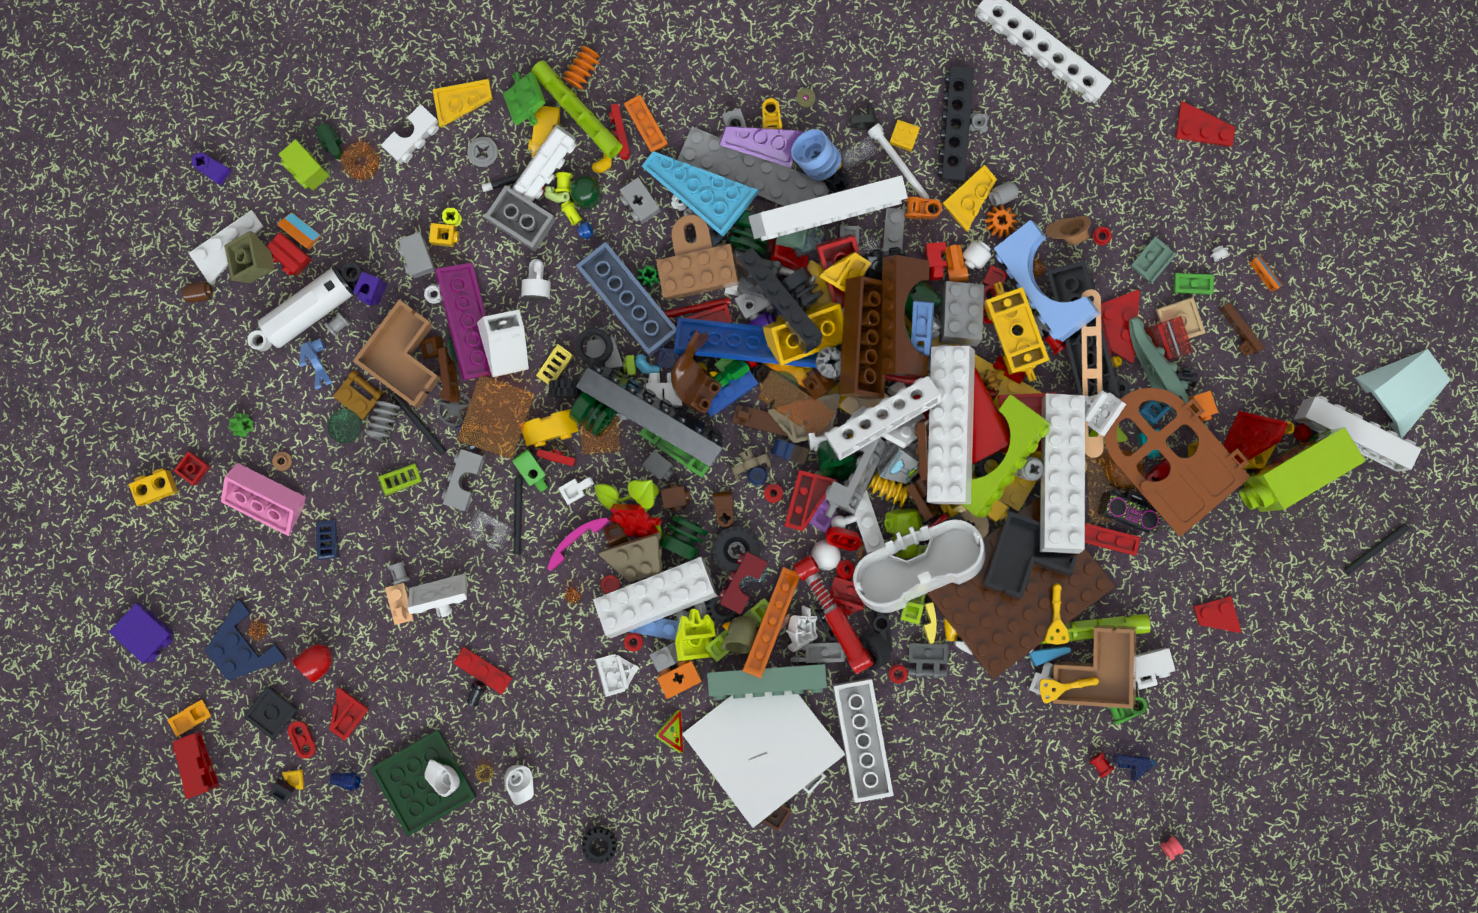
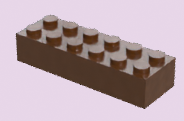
[839,276,885,400]

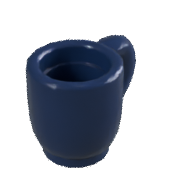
[747,465,768,486]

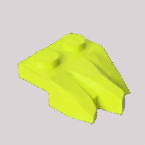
[675,609,716,661]

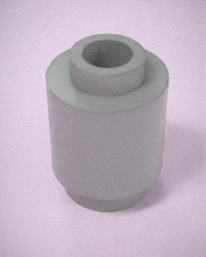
[988,181,1018,207]

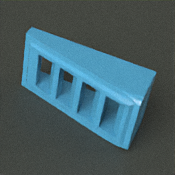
[1139,400,1170,426]
[1028,646,1071,666]

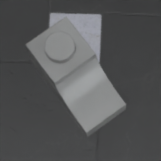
[650,642,679,672]

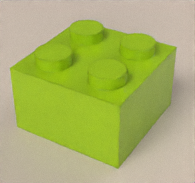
[278,139,330,190]

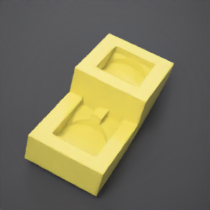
[922,602,936,644]

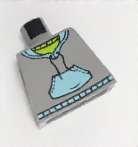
[877,443,920,484]

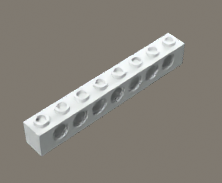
[976,0,1112,104]

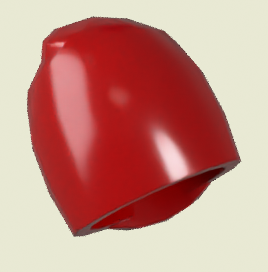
[292,644,332,683]

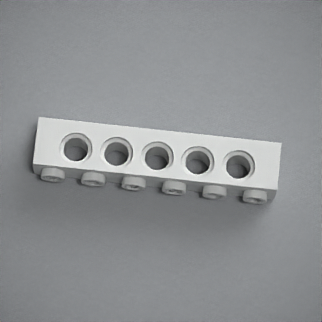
[826,376,942,460]

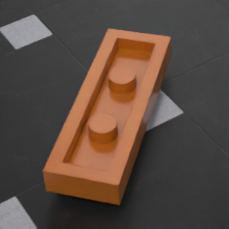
[624,95,668,153]

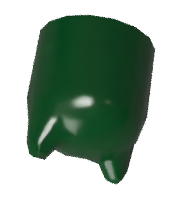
[570,176,602,210]

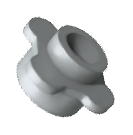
[969,113,989,133]

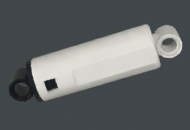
[248,263,364,351]

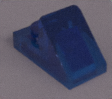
[1113,754,1156,782]

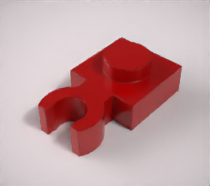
[993,354,1026,384]

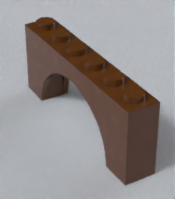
[881,255,929,378]

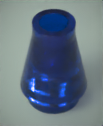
[330,772,361,791]

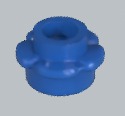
[577,221,594,240]

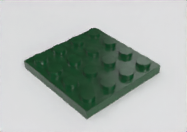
[370,729,476,837]

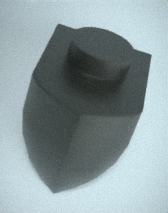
[850,101,877,130]

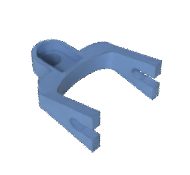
[299,338,332,390]

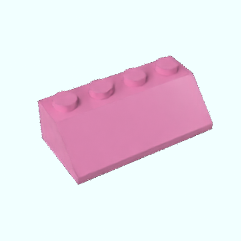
[221,463,306,536]

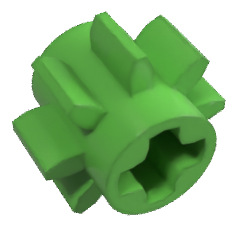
[228,413,254,437]

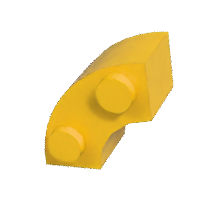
[528,106,560,158]
[520,409,579,448]

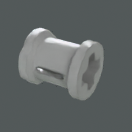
[324,312,350,337]
[388,562,410,585]

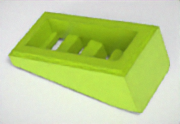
[378,464,422,496]

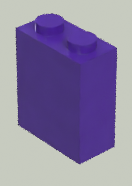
[109,603,175,663]

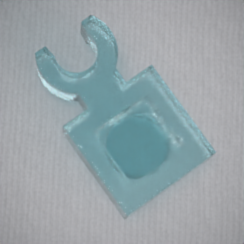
[792,228,824,258]

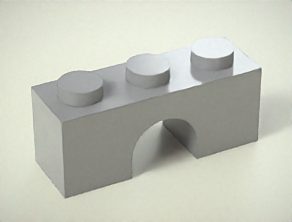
[442,449,485,512]

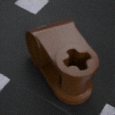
[712,490,734,528]

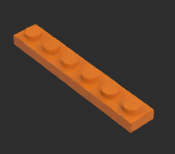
[743,567,800,678]

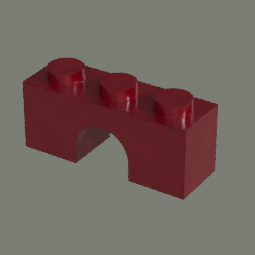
[719,550,768,614]

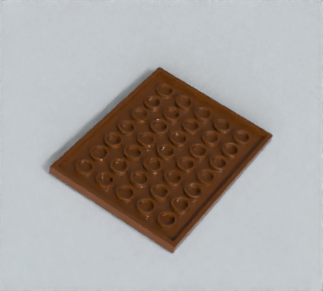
[926,496,1115,680]

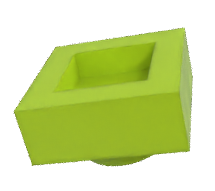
[623,355,636,377]

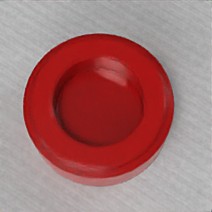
[601,575,620,594]

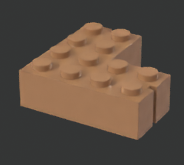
[353,300,440,409]
[1053,625,1137,709]

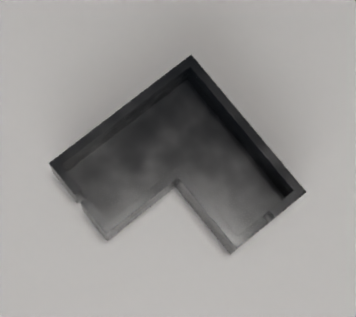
[982,511,1078,601]

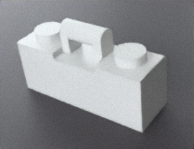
[1136,648,1175,690]

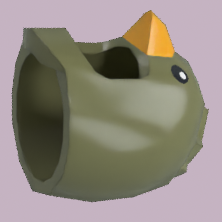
[721,615,758,654]

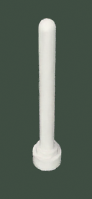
[867,123,929,199]

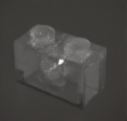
[466,509,513,550]

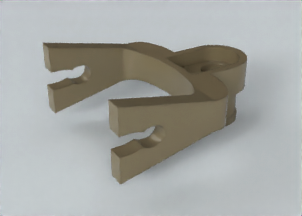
[730,449,771,481]

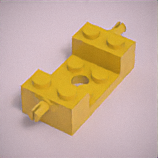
[983,282,1049,382]

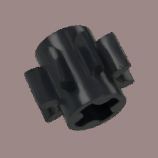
[825,168,849,193]
[1176,367,1197,391]

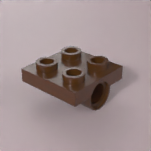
[907,479,942,521]

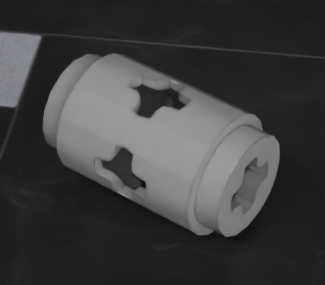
[1015,456,1044,481]

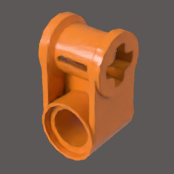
[904,197,942,220]

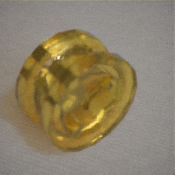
[475,764,494,782]

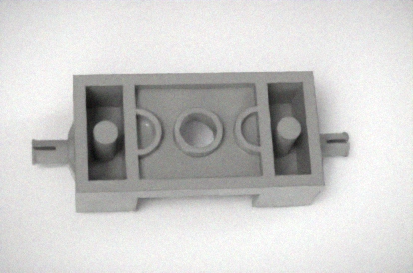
[824,428,887,518]

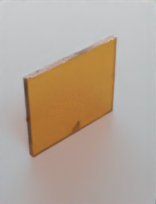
[457,375,535,459]

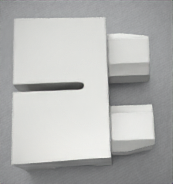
[646,373,682,407]

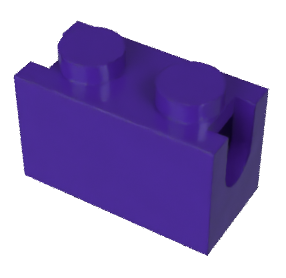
[353,272,387,307]

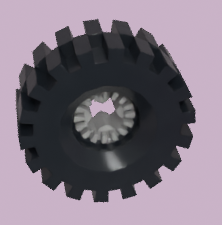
[712,526,761,573]

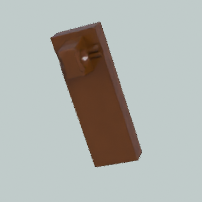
[1219,302,1265,357]
[732,404,788,437]

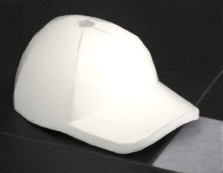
[425,760,460,797]
[504,765,534,805]

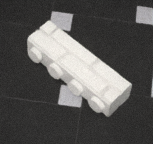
[513,124,576,202]

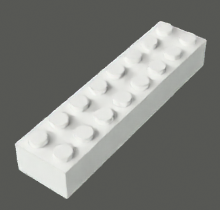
[748,176,908,241]
[927,346,975,504]
[1040,394,1085,554]

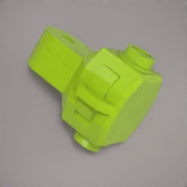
[884,508,923,560]

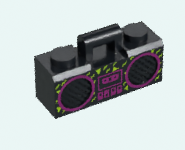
[1097,489,1162,534]

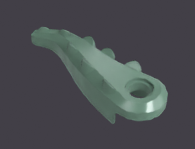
[1129,317,1190,415]

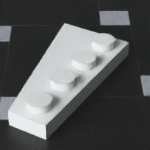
[189,210,264,285]

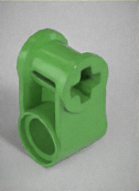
[1107,696,1147,725]

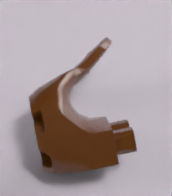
[671,330,722,414]

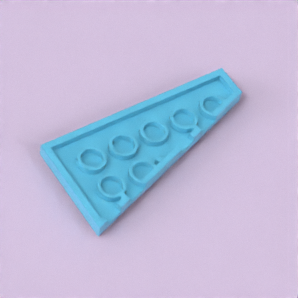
[642,151,760,237]

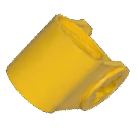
[762,98,782,129]

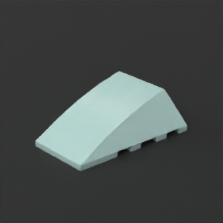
[1355,349,1451,439]

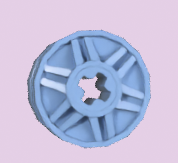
[791,129,841,181]

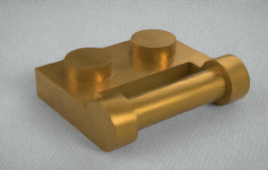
[333,370,385,420]

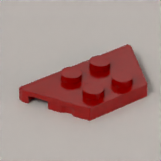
[1101,290,1140,363]

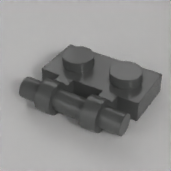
[908,643,948,679]

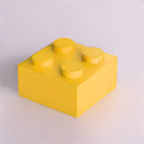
[890,120,920,152]

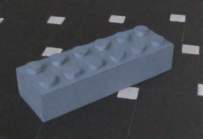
[576,242,677,357]

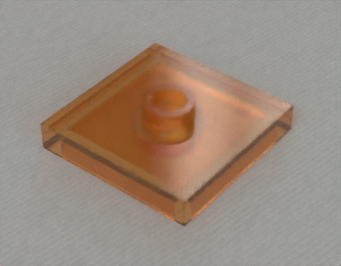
[580,416,621,455]

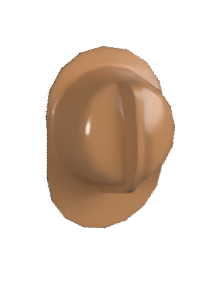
[1045,216,1091,245]

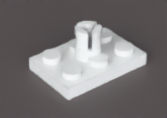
[407,574,467,617]

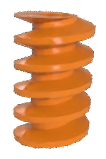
[562,46,600,90]

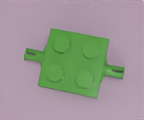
[503,72,546,126]

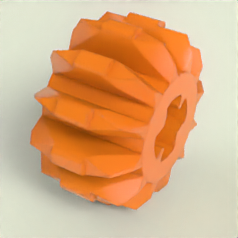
[985,205,1018,238]

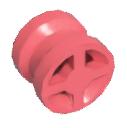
[1160,836,1184,861]

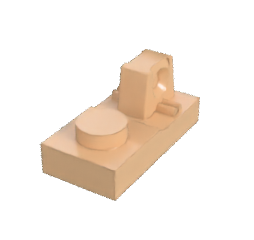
[385,583,414,625]

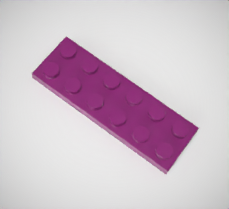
[434,263,492,381]

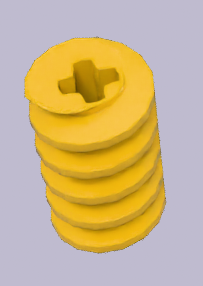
[867,472,909,508]

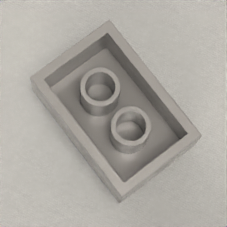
[485,185,556,252]
[939,281,984,346]

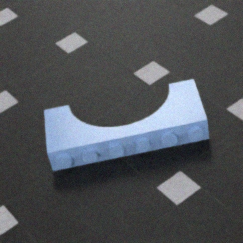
[994,220,1101,342]

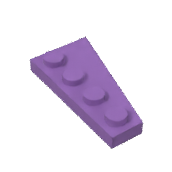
[719,126,803,168]

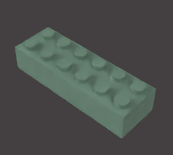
[707,664,827,700]

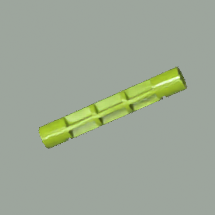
[531,60,622,158]
[1039,614,1150,645]

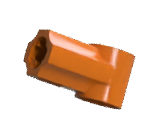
[945,245,969,283]

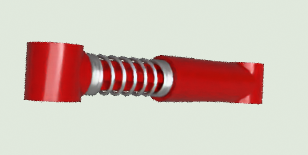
[793,555,874,674]

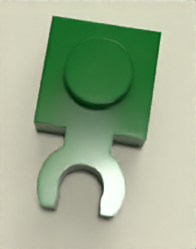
[714,360,750,387]

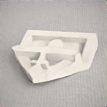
[1085,391,1126,436]
[595,654,639,697]

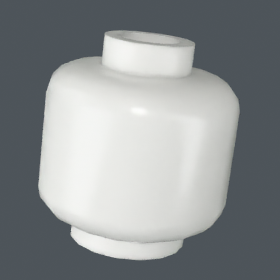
[963,240,991,270]

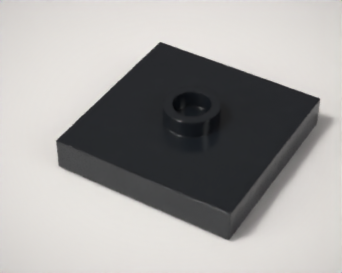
[243,686,299,741]

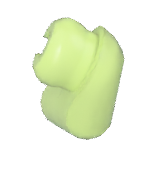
[544,186,570,203]

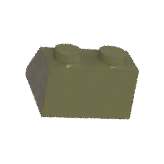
[224,231,275,283]

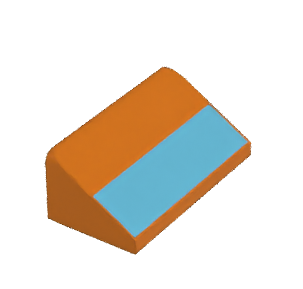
[277,212,321,250]
[1249,254,1282,292]

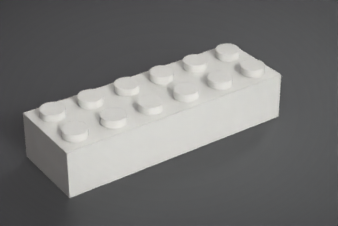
[1294,395,1421,472]
[593,557,718,638]
[832,678,894,803]

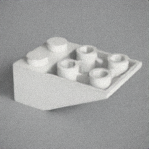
[477,310,529,377]

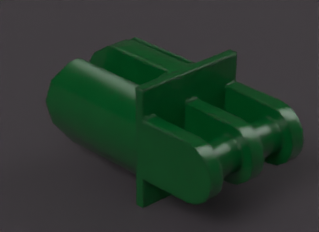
[316,124,344,160]

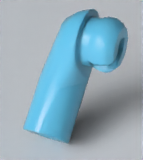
[634,354,660,374]

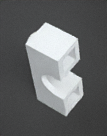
[381,104,439,164]

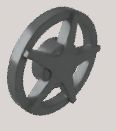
[437,391,473,427]

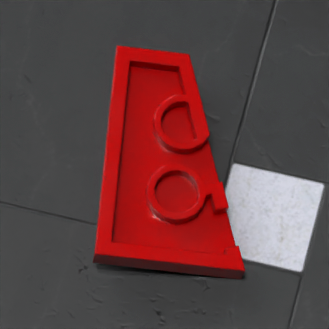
[1175,101,1235,147]

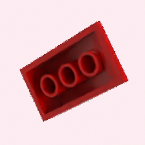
[815,234,866,317]

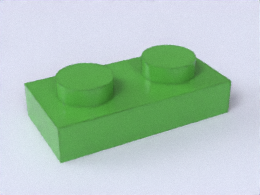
[1173,273,1214,295]

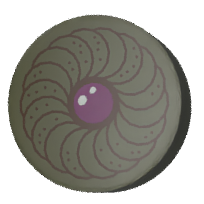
[796,88,815,108]

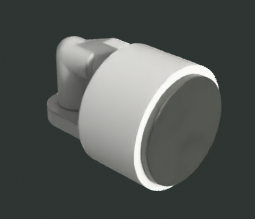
[521,259,551,301]

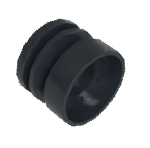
[781,266,824,311]

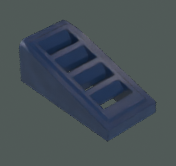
[316,520,339,560]

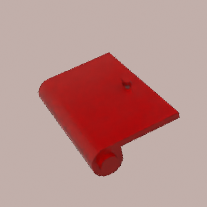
[972,367,1011,465]

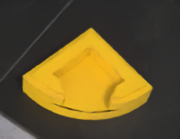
[282,769,305,789]

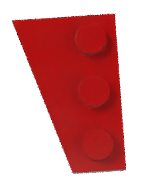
[784,470,836,531]
[173,732,220,799]

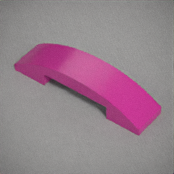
[548,518,610,571]

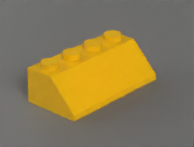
[763,302,843,365]

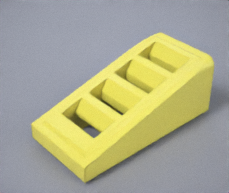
[536,344,574,385]

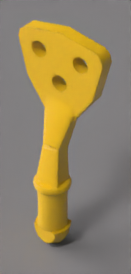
[1044,583,1070,645]
[1039,677,1100,703]

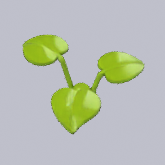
[594,480,662,540]

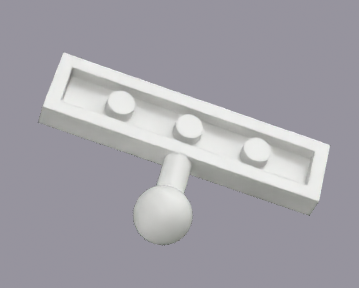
[831,480,886,555]

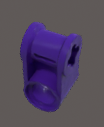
[192,153,232,186]

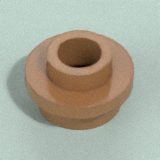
[272,452,292,471]

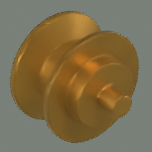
[982,369,1003,391]

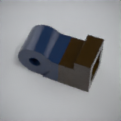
[771,439,810,466]

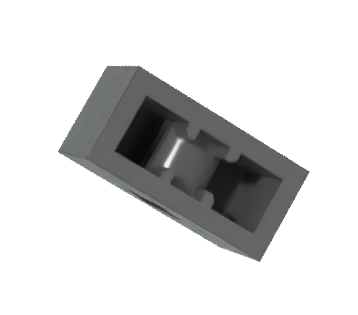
[642,450,674,482]

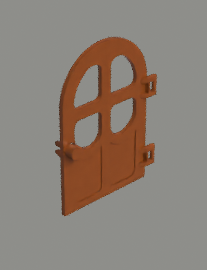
[1104,388,1250,537]

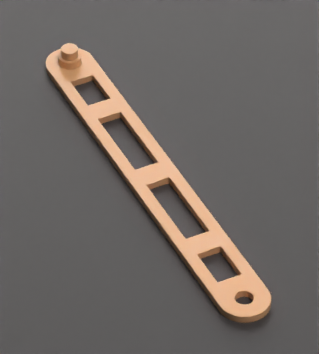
[1081,289,1104,458]

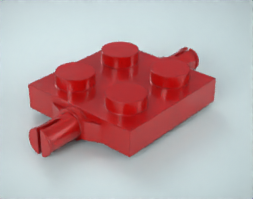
[609,503,661,537]

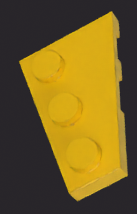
[433,79,493,128]
[941,165,997,232]

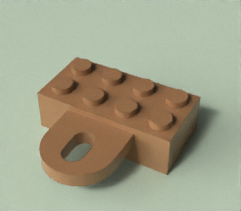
[656,215,740,300]

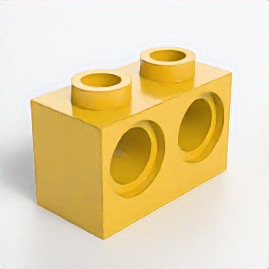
[129,468,178,506]

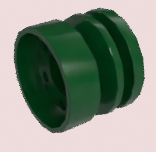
[726,211,768,256]
[569,392,617,437]
[659,515,708,561]

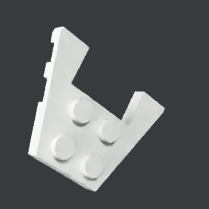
[851,382,926,448]

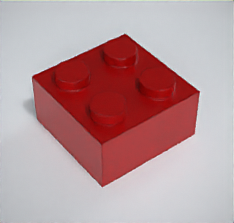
[174,452,211,486]

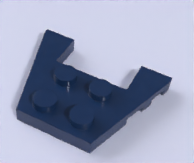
[205,600,286,681]

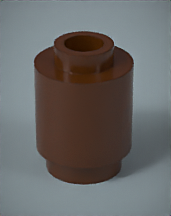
[182,281,213,303]

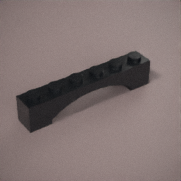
[736,248,823,354]

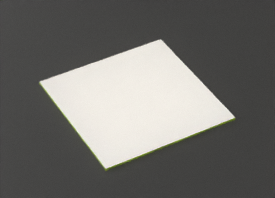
[682,666,845,828]

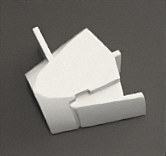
[786,606,817,652]

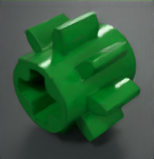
[637,264,659,289]

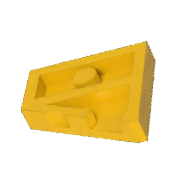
[819,252,871,292]

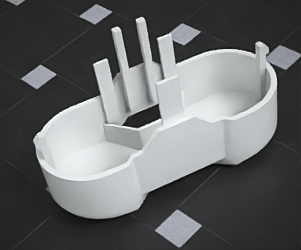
[853,520,985,613]

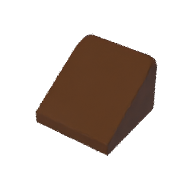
[420,336,444,359]
[603,523,629,547]

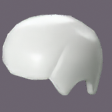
[811,540,841,571]

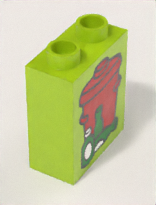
[1239,427,1365,512]

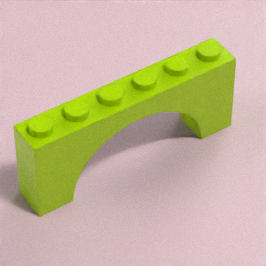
[961,394,1052,518]

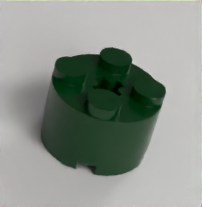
[904,281,943,322]
[817,438,858,481]

